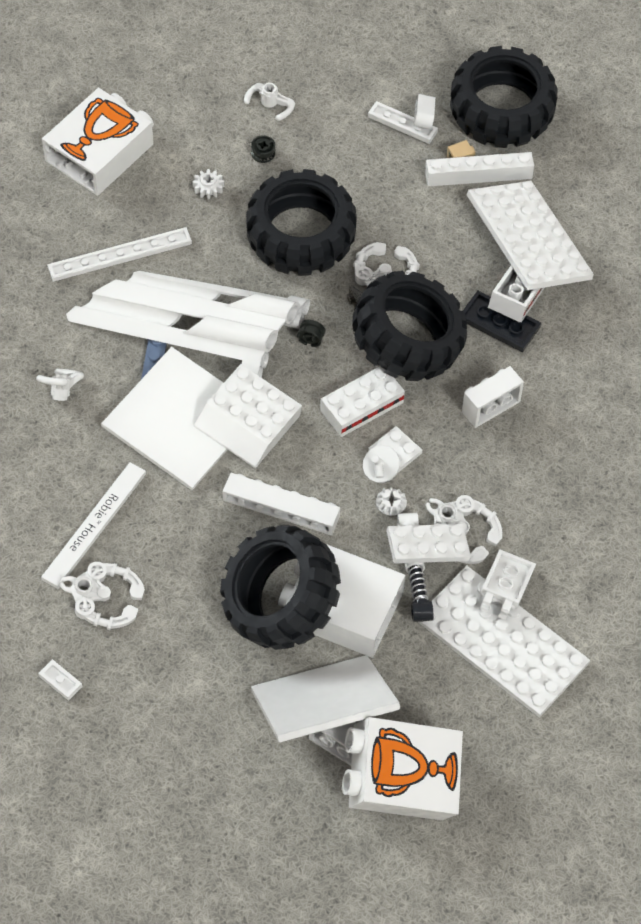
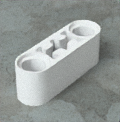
[414,94,435,130]

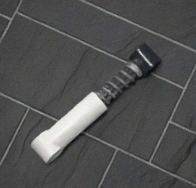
[397,512,434,622]

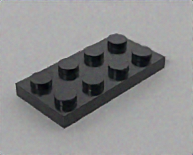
[463,290,541,353]

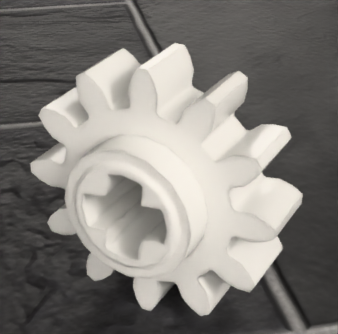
[193,169,224,199]

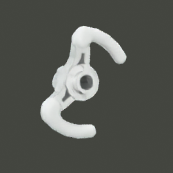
[244,83,295,121]
[36,369,84,401]

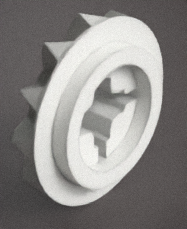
[376,486,407,516]

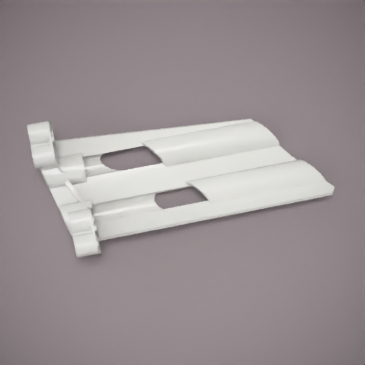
[66,271,310,378]

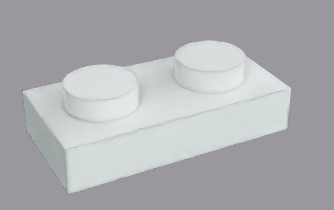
[38,659,82,701]

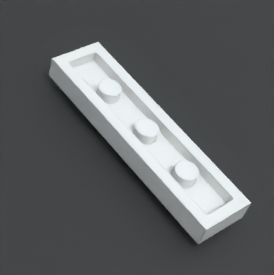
[368,101,438,144]

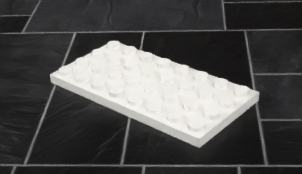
[467,181,594,290]
[418,565,590,718]

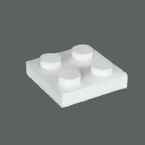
[368,426,422,472]

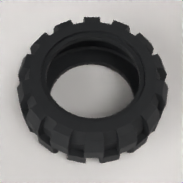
[450,46,558,148]
[246,169,357,276]
[352,271,467,381]
[220,525,341,650]

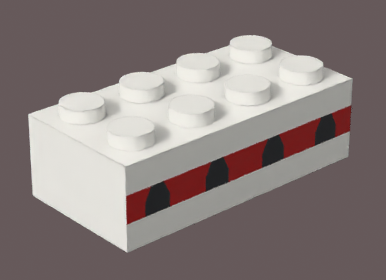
[488,265,545,322]
[320,366,405,437]

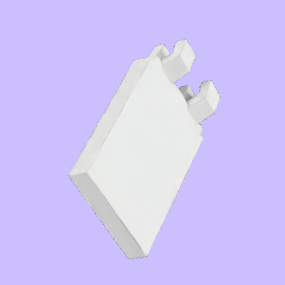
[480,550,536,620]

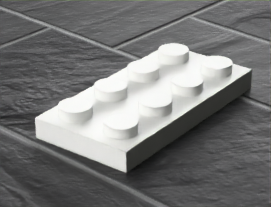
[386,524,471,563]

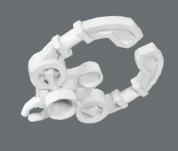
[353,242,420,286]
[425,495,502,564]
[59,562,145,630]

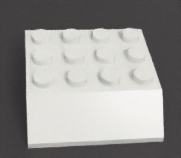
[194,364,302,469]

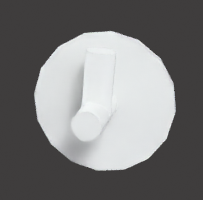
[363,446,400,483]

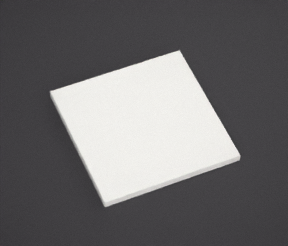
[101,347,227,490]
[251,655,400,742]

